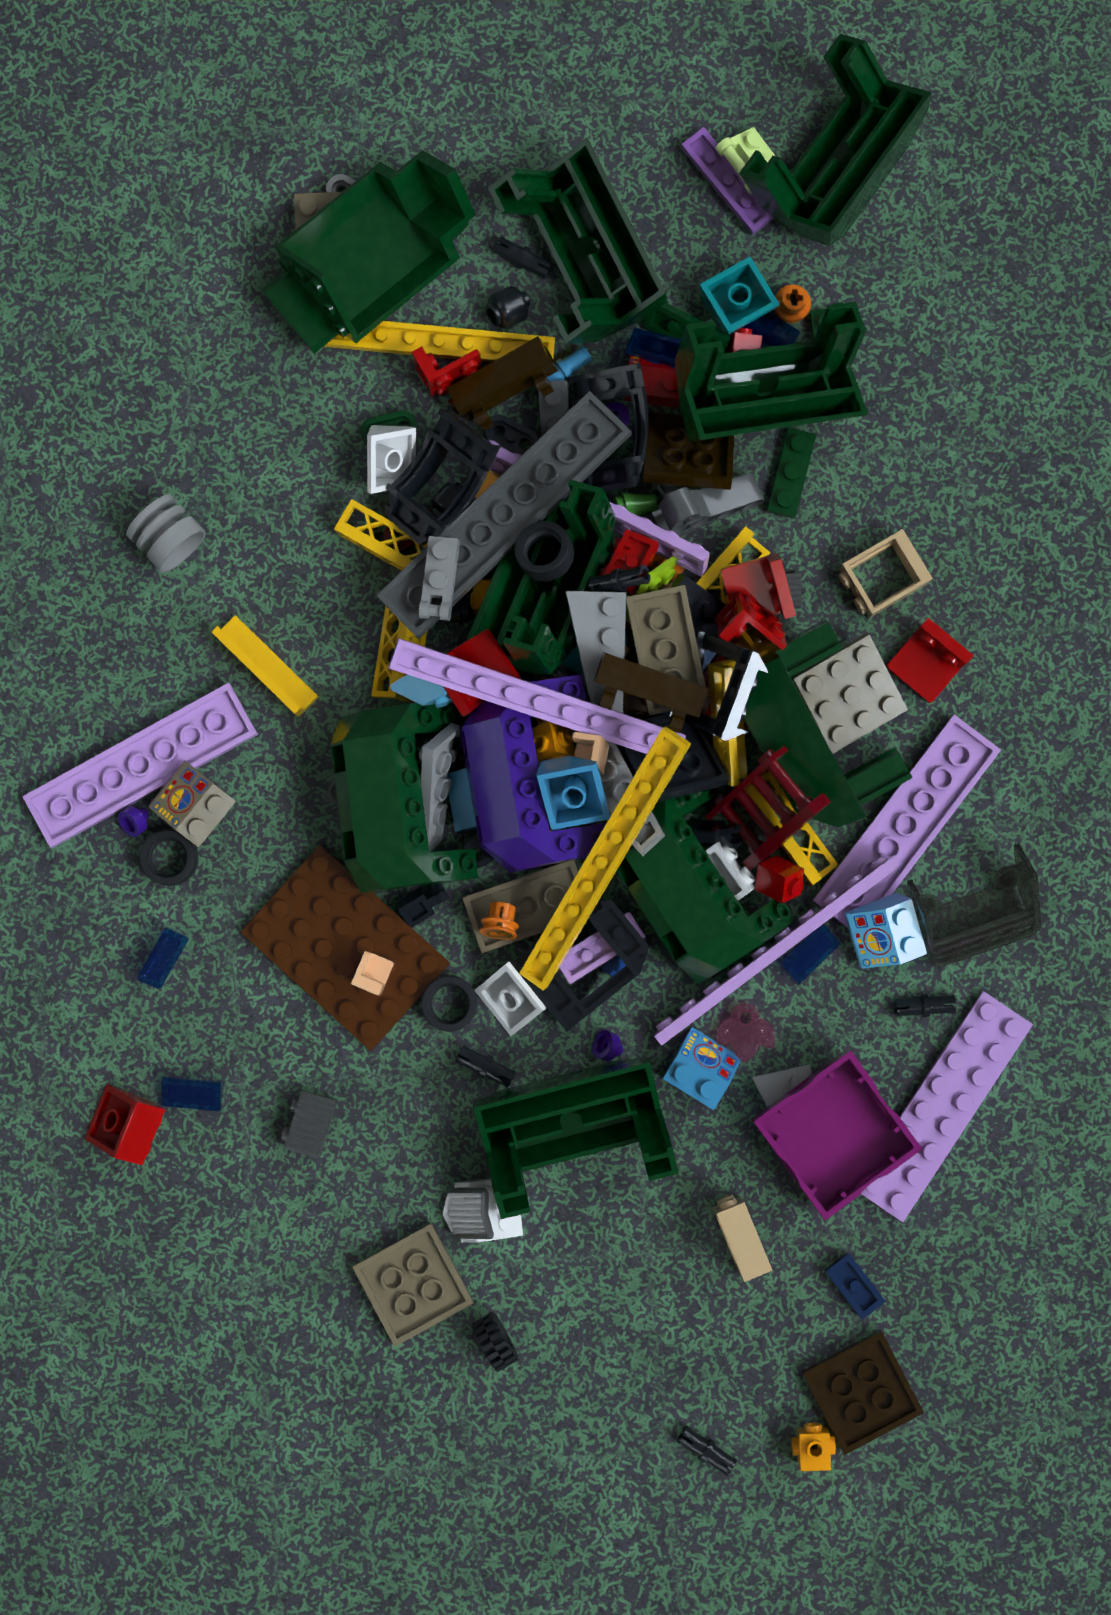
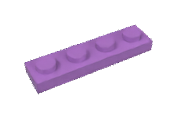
[681,127,775,236]

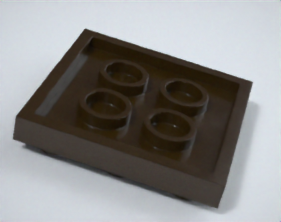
[643,413,734,490]
[801,1330,924,1455]

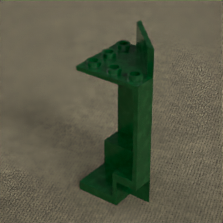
[261,150,476,354]

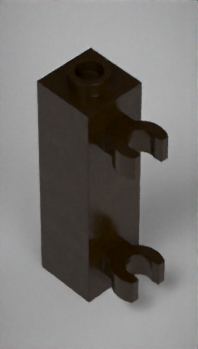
[447,336,558,431]
[593,652,711,733]

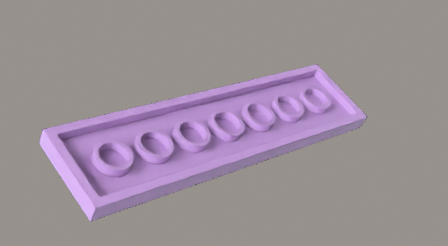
[22,683,258,848]
[812,714,1001,929]
[861,991,1033,1222]

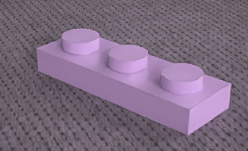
[559,912,646,984]

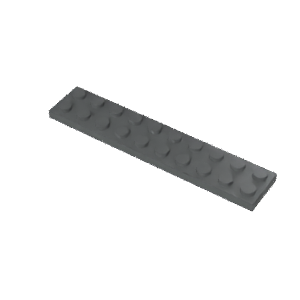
[376,391,632,639]

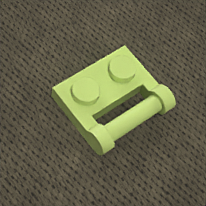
[715,127,775,194]

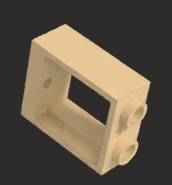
[838,529,933,618]
[713,1194,773,1282]

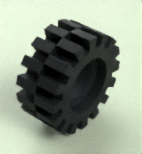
[472,1312,519,1372]

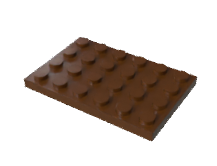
[241,845,450,1051]

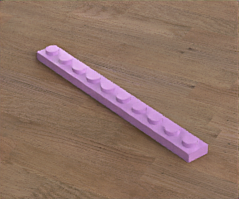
[488,440,710,577]
[389,638,686,754]
[654,855,900,1046]

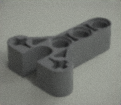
[647,473,765,537]

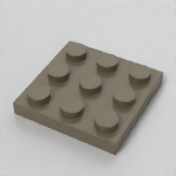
[791,633,908,754]
[352,1222,474,1347]

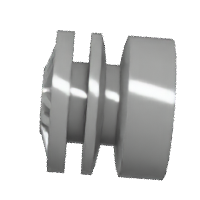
[126,494,206,573]

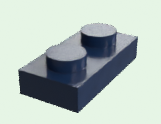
[824,1252,886,1320]

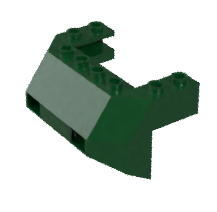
[739,34,932,246]
[488,138,667,344]
[675,302,869,442]
[466,479,616,674]
[744,619,913,828]
[331,703,478,893]
[617,789,795,984]
[473,1057,679,1219]

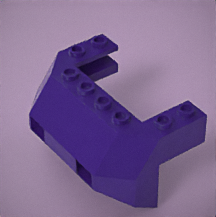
[460,674,606,873]

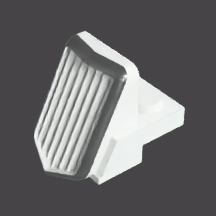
[442,1178,523,1243]

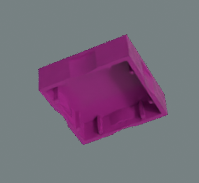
[751,1049,922,1221]

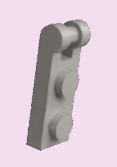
[419,536,460,621]

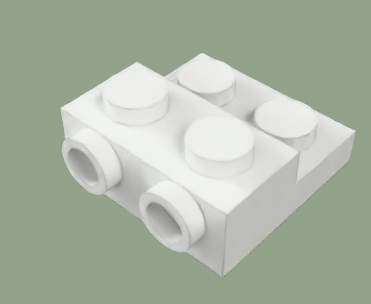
[706,841,755,901]

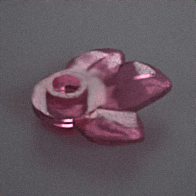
[716,1003,776,1063]

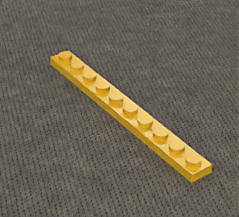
[519,727,691,990]

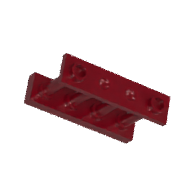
[705,746,831,871]

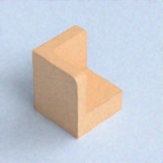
[572,732,610,774]
[351,951,394,996]

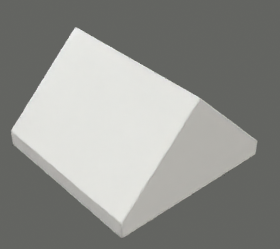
[367,425,416,494]
[474,962,547,1036]

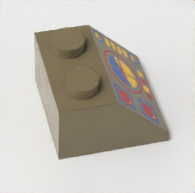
[148,760,236,847]

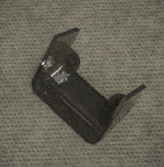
[907,843,1042,967]

